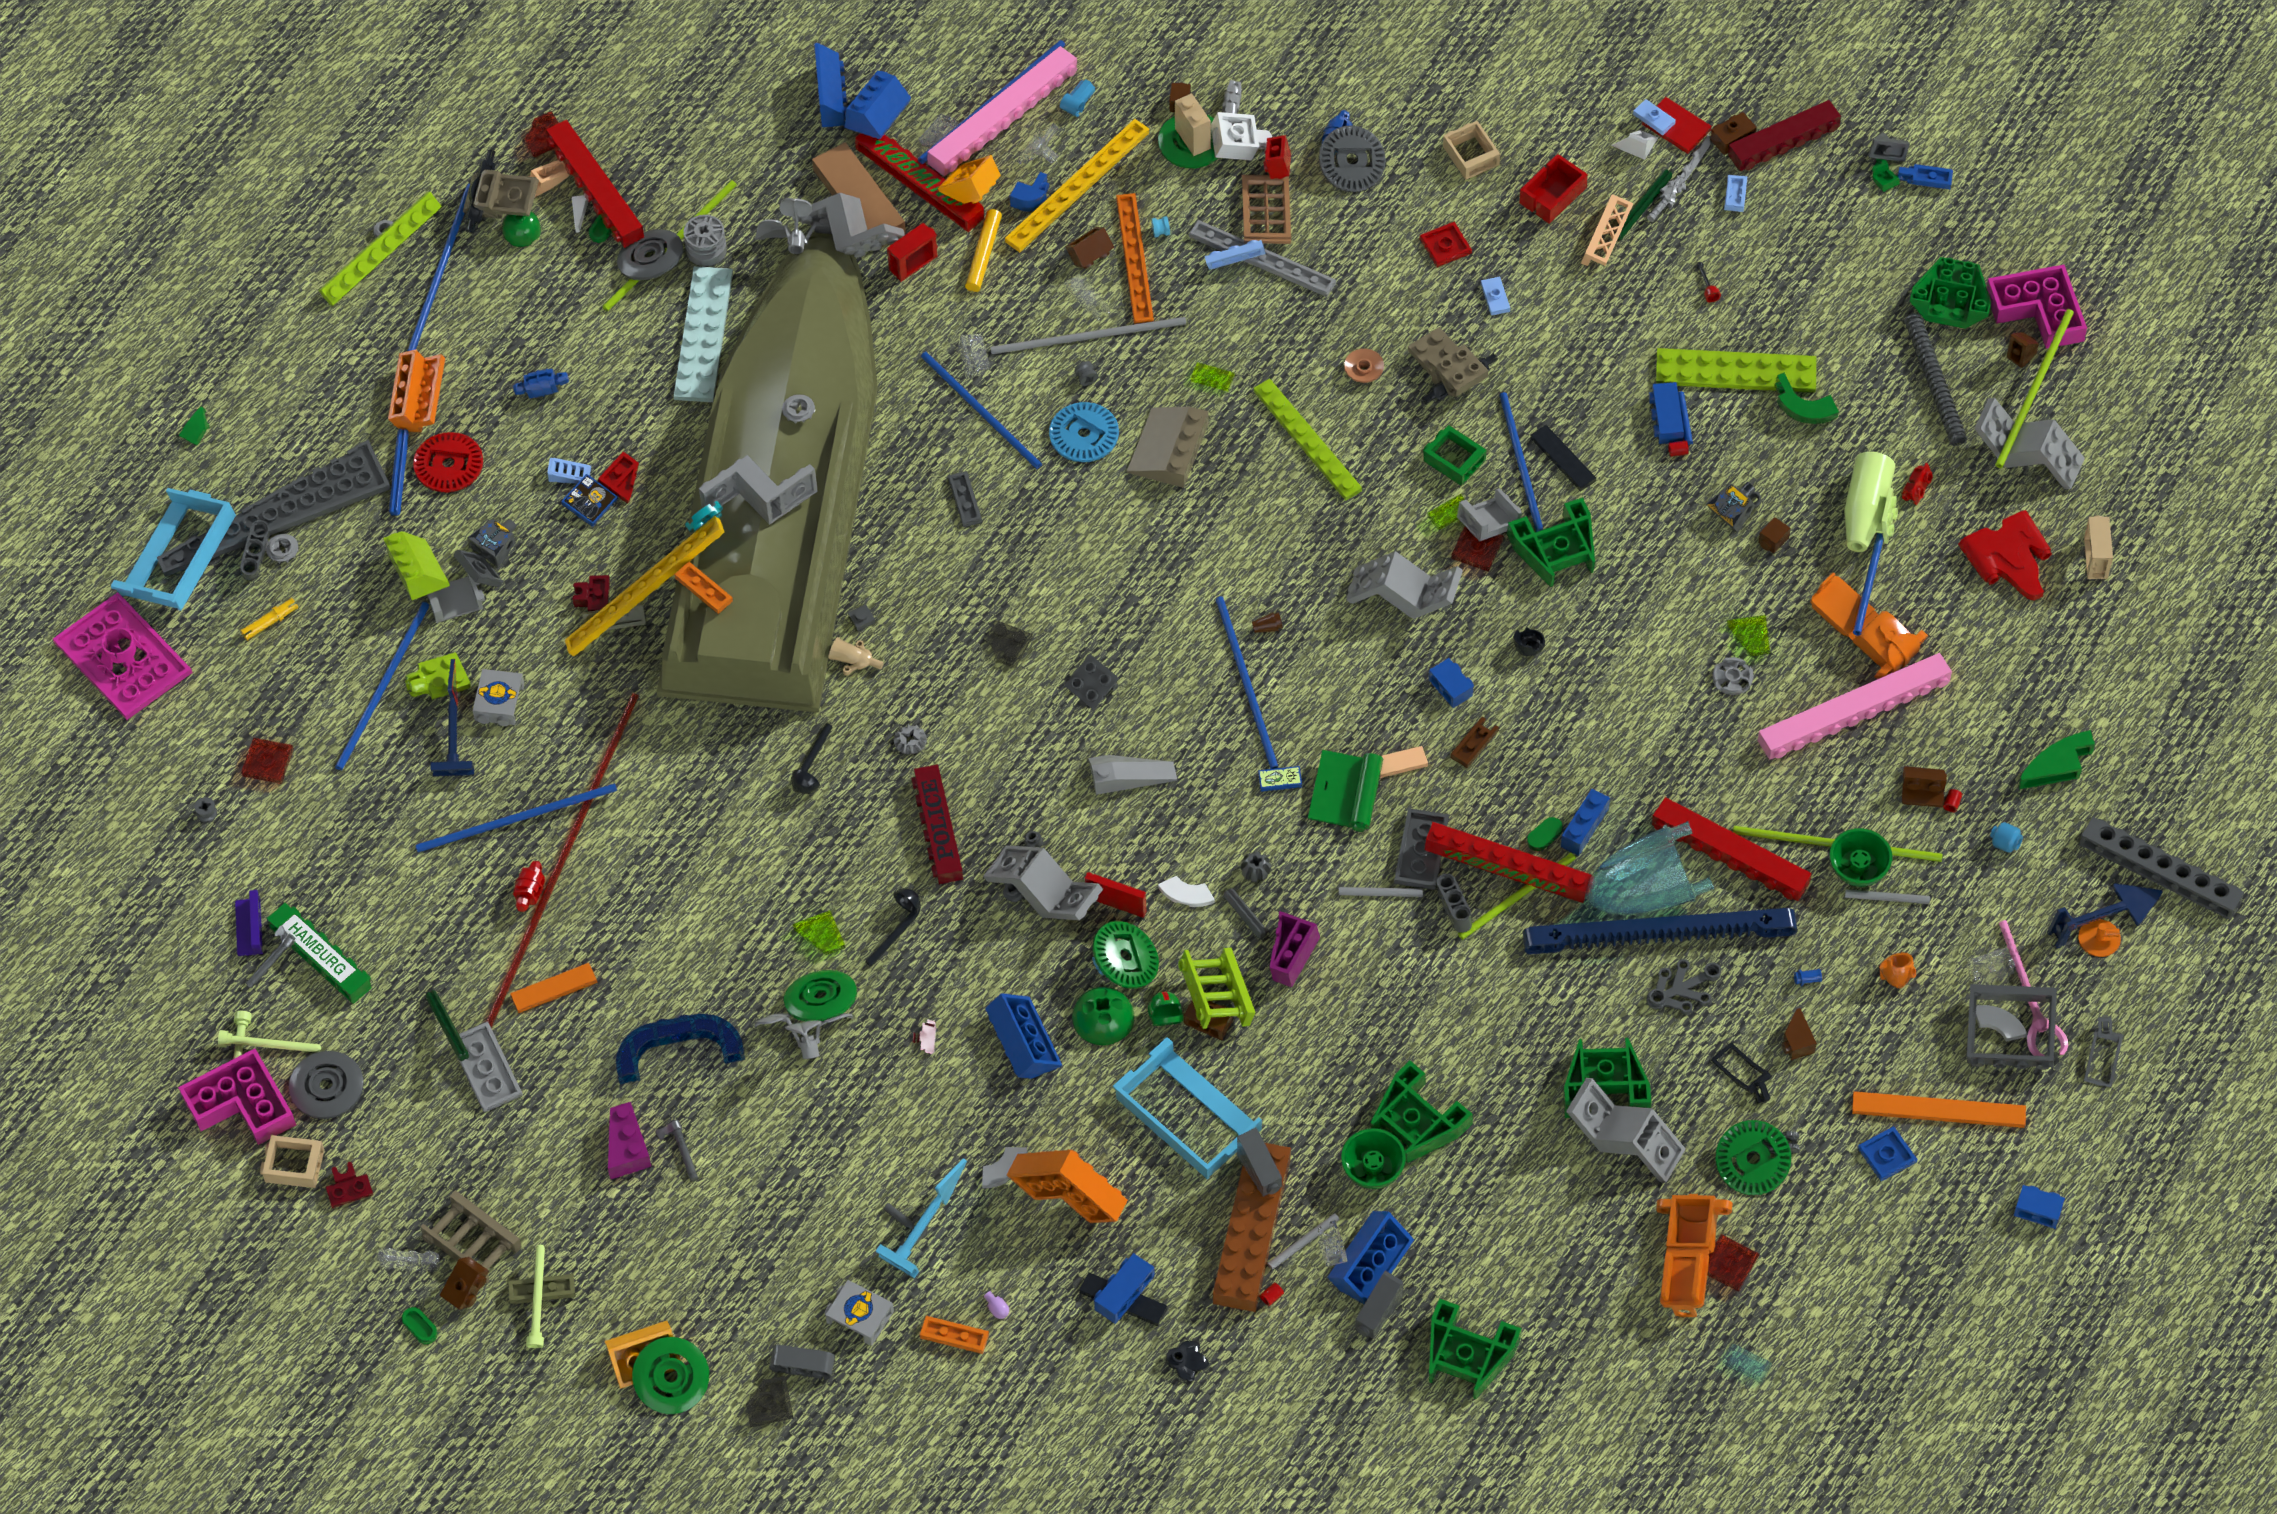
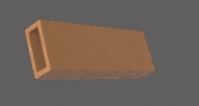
[812,142,906,247]

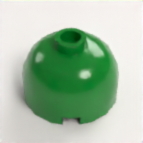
[502,211,541,247]

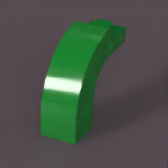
[1774,372,1839,424]

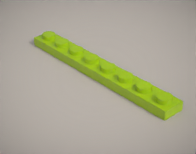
[318,192,442,306]
[1254,378,1362,501]

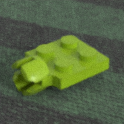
[405,652,471,700]

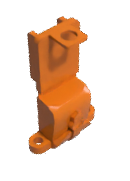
[1810,572,1928,680]
[1656,1194,1733,1317]

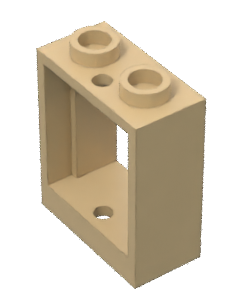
[1443,121,1500,180]
[2084,515,2113,579]
[260,1135,324,1188]

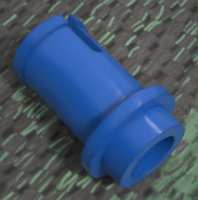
[1794,969,1822,986]

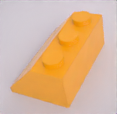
[938,155,1001,204]
[605,1321,680,1389]

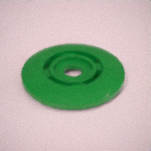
[1158,115,1218,169]
[1092,921,1159,989]
[784,970,857,1021]
[1715,1120,1791,1195]
[632,1337,709,1414]

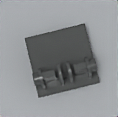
[1064,654,1119,710]

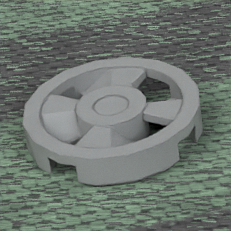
[1712,657,1754,695]

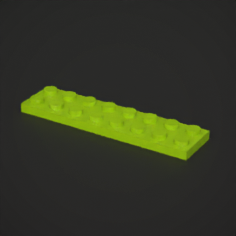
[1656,348,1817,393]

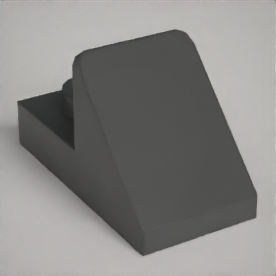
[1868,133,1910,162]

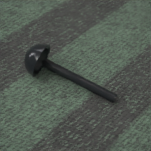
[791,723,833,794]
[865,888,921,967]

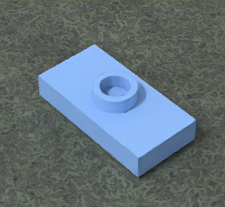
[1633,99,1676,135]
[1724,175,1747,212]
[1481,277,1510,316]

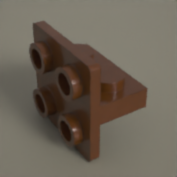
[1902,766,1947,808]

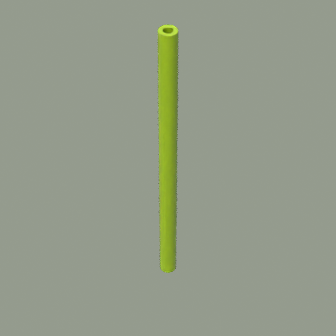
[1458,853,1576,940]

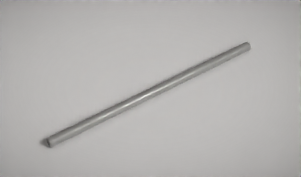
[990,317,1186,355]

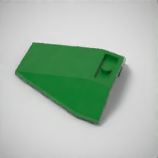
[1910,257,1991,329]

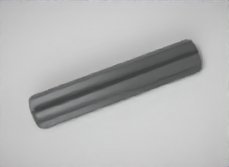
[1224,888,1267,939]

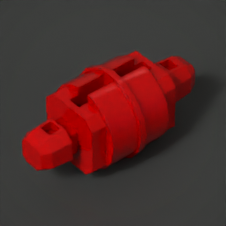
[513,861,545,912]

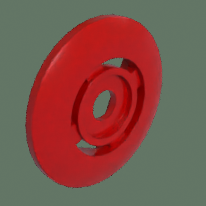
[413,432,483,493]

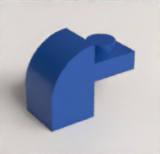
[1010,172,1049,212]

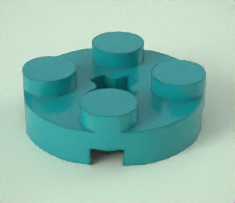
[685,501,723,532]

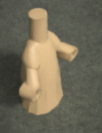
[828,637,884,675]

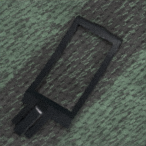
[1710,1042,1772,1103]

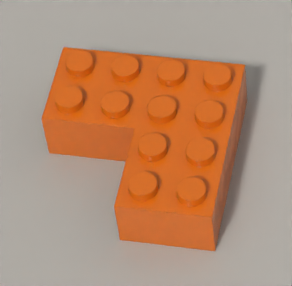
[1007,1149,1128,1223]

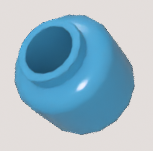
[1990,822,2023,853]

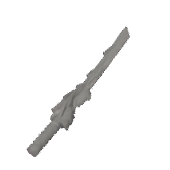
[1647,134,1711,222]

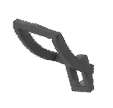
[2084,1015,2123,1088]

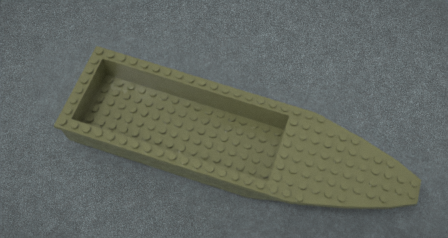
[657,232,878,713]

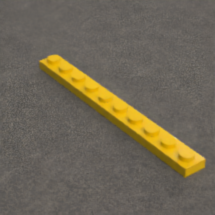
[1005,119,1149,253]
[565,516,725,657]

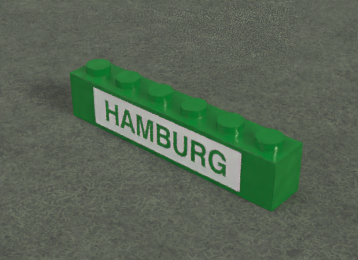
[266,903,372,1004]

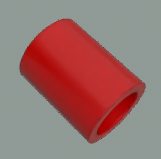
[1668,441,1689,457]
[1943,789,1963,813]
[1259,1282,1284,1307]

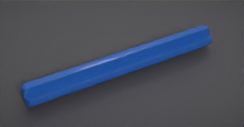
[389,429,409,516]

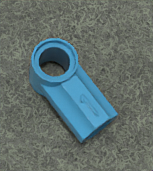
[1060,79,1095,117]

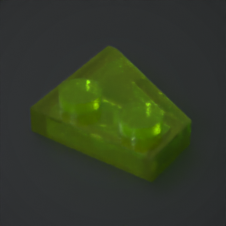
[1727,615,1771,656]
[793,910,846,955]

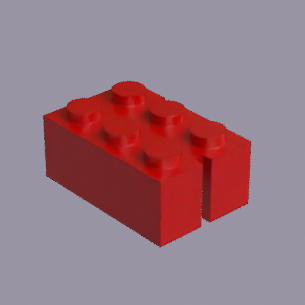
[1519,154,1588,224]

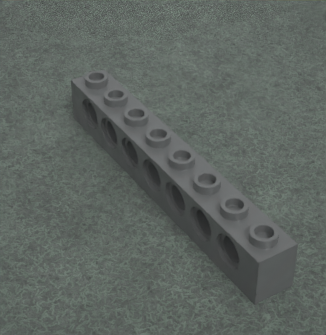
[2079,817,2244,920]

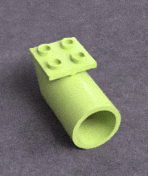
[1844,452,1898,552]

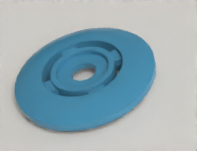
[1049,402,1119,462]

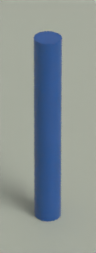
[1678,391,1693,445]

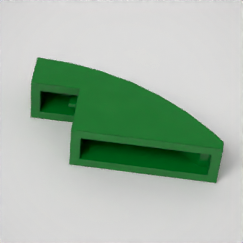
[2018,730,2095,790]

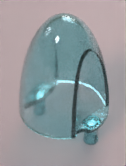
[1586,821,1714,915]

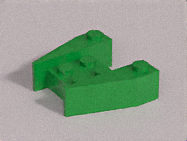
[1507,497,1595,587]
[1563,1038,1652,1118]
[1371,1060,1473,1163]
[1429,1298,1522,1399]

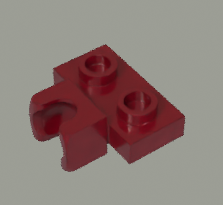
[572,575,610,611]
[326,1162,374,1208]

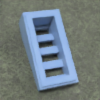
[547,458,591,484]

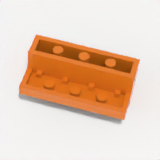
[388,349,445,432]

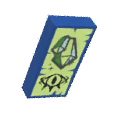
[1258,766,1302,792]

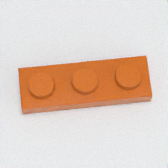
[674,562,733,614]
[920,1316,989,1354]

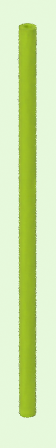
[602,180,737,312]
[1995,309,2074,468]
[1733,826,1943,862]

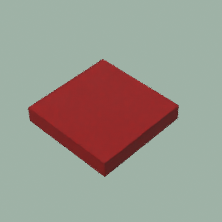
[1419,221,1472,267]

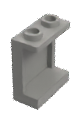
[1457,488,1522,541]

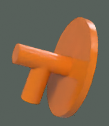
[2078,919,2121,957]

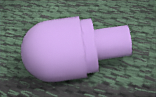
[984,1291,1009,1319]

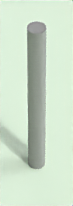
[1339,887,1423,897]
[1845,889,1930,904]
[1267,1213,1340,1270]

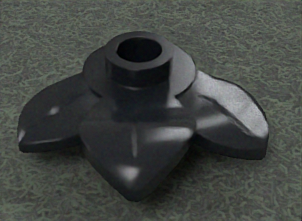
[1166,1341,1209,1382]

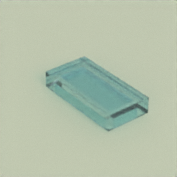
[1722,1344,1772,1383]

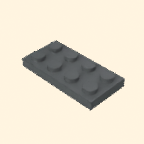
[1394,808,1449,890]

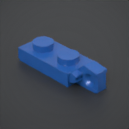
[1897,164,1953,190]

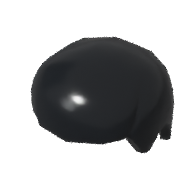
[1513,627,1545,657]

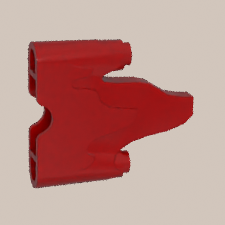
[1958,510,2052,601]

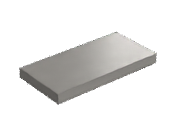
[459,1021,523,1113]

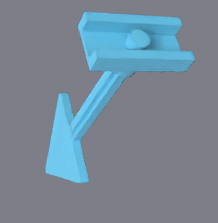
[876,1158,967,1278]

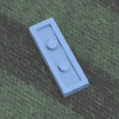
[1205,240,1266,270]

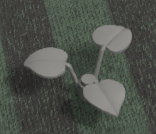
[755,198,832,254]
[754,1013,853,1059]

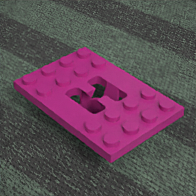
[53,592,192,720]

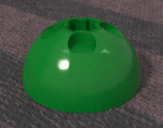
[1830,828,1893,887]
[1072,987,1135,1045]
[1341,1128,1406,1189]

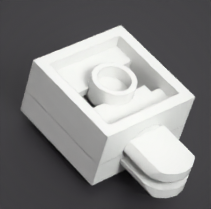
[1211,112,1272,160]

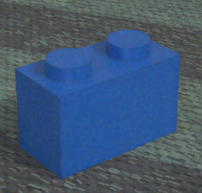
[1429,658,1474,708]
[2014,1185,2065,1229]

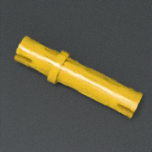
[240,597,298,641]

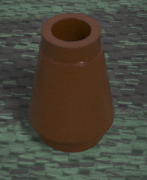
[1252,612,1283,633]

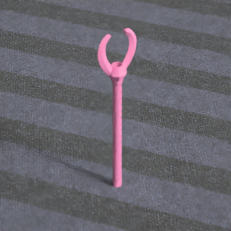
[1999,920,2068,1056]

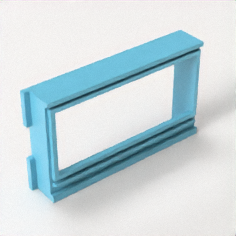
[111,488,236,611]
[1113,1037,1262,1179]

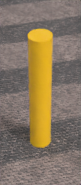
[965,209,1002,292]

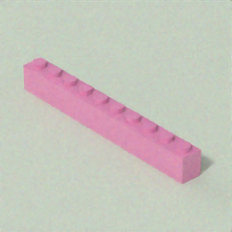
[927,46,1077,177]
[1758,653,1952,760]

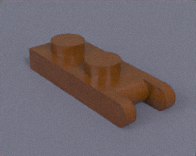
[1450,717,1500,768]

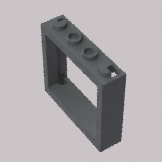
[1967,984,2057,1070]

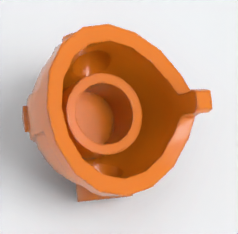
[1879,952,1916,989]

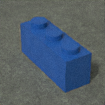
[1649,382,1684,444]
[1561,789,1610,856]
[1094,1253,1155,1324]

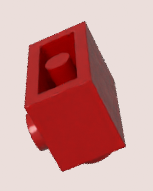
[1263,135,1291,180]

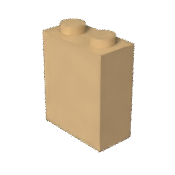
[1175,93,1211,156]

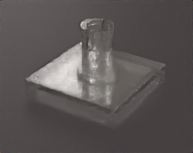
[1017,123,1059,166]

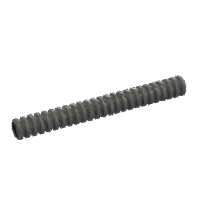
[1904,313,1967,446]

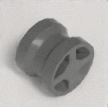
[1074,361,1099,386]
[194,797,217,823]

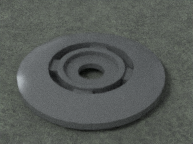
[1319,125,1386,192]
[617,229,683,280]
[289,1051,364,1119]

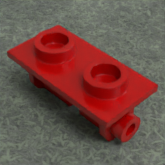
[1901,463,1933,506]

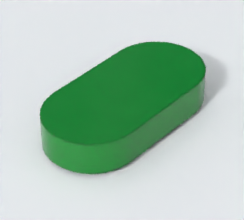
[589,215,612,243]
[1527,817,1563,851]
[402,1307,438,1344]

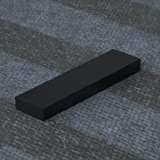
[1530,425,1596,492]
[1079,1272,1167,1326]

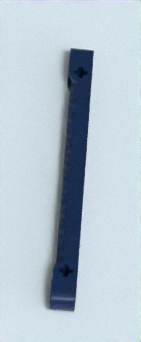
[1522,908,1798,955]

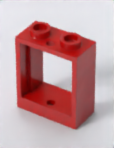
[887,223,938,282]

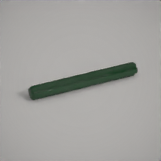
[1614,169,1673,240]
[425,990,469,1061]

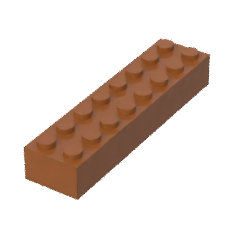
[1213,1143,1291,1312]

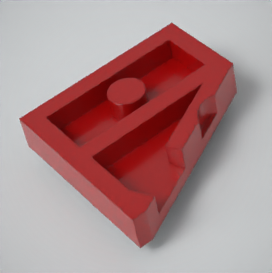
[598,451,639,504]

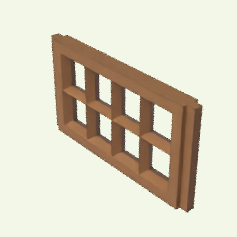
[1242,175,1291,244]

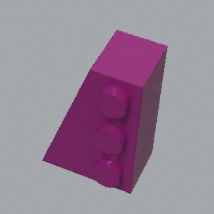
[1270,911,1320,987]
[608,1101,651,1180]

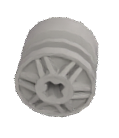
[684,215,727,267]

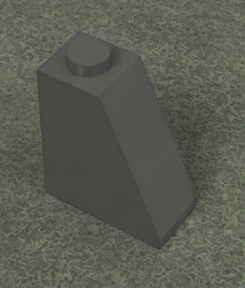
[1237,1127,1282,1196]
[1355,1270,1404,1339]

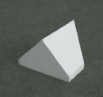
[1611,130,1658,160]

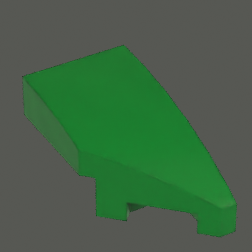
[1872,158,1900,192]
[179,407,209,446]

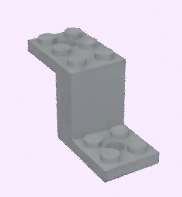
[792,193,905,257]
[1974,398,2085,489]
[699,455,818,525]
[1346,551,1463,619]
[983,845,1103,921]
[1566,1078,1686,1183]

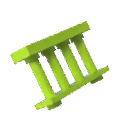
[1178,947,1256,1029]

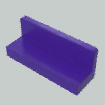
[235,890,263,956]

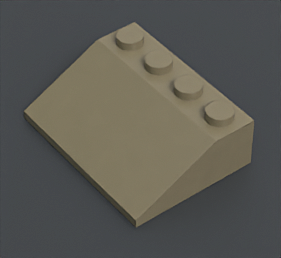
[1127,406,1209,488]

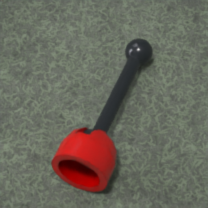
[1696,262,1721,303]

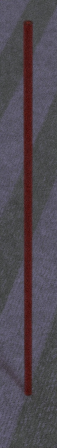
[486,693,639,1029]

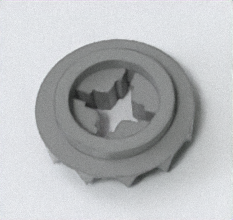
[782,394,815,424]
[266,534,299,564]
[894,724,927,755]

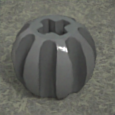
[1240,851,1271,883]

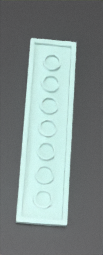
[674,266,733,402]

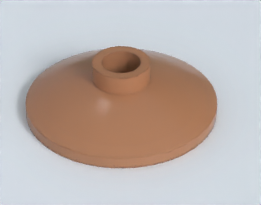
[1344,349,1384,383]

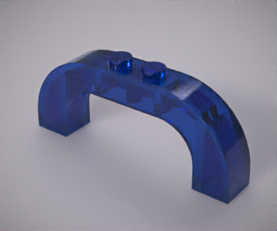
[616,1014,746,1084]

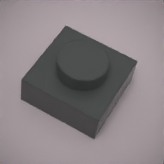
[848,604,876,631]

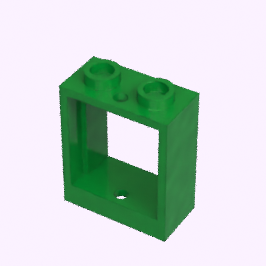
[1423,425,1487,486]

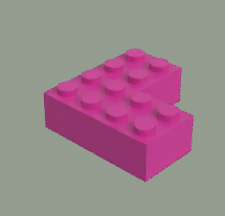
[1986,264,2087,349]
[178,1048,296,1145]

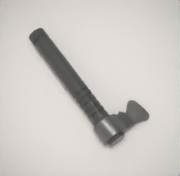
[246,925,296,988]
[655,1120,698,1182]

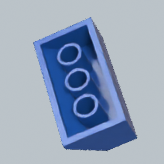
[814,43,847,127]
[845,70,911,139]
[985,993,1063,1079]
[1327,1211,1414,1304]

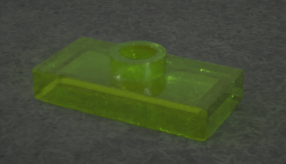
[1191,362,1235,392]
[1427,494,1465,530]

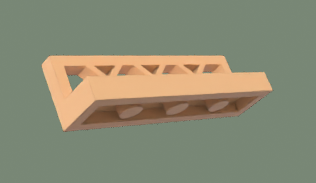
[1581,194,1633,266]

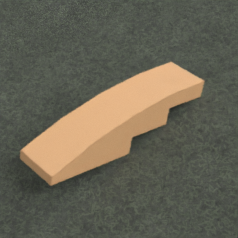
[528,160,570,198]

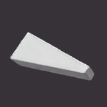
[572,195,588,232]

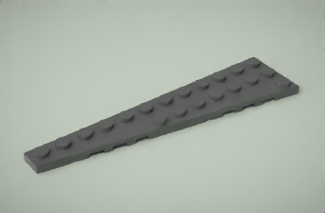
[157,440,391,577]

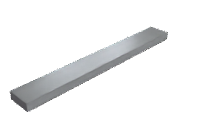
[1189,220,1336,297]

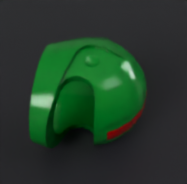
[1148,992,1184,1026]

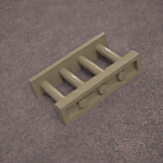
[420,1190,522,1284]

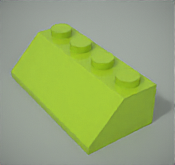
[383,531,450,600]

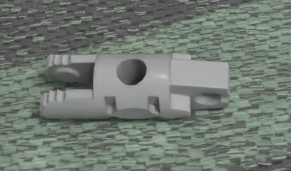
[1222,80,1241,114]

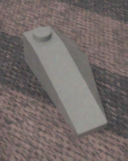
[1088,755,1177,795]

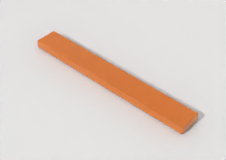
[1116,193,1154,324]
[1852,1091,2026,1128]

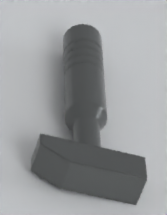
[884,1203,928,1244]

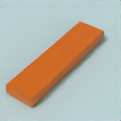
[510,963,597,1014]

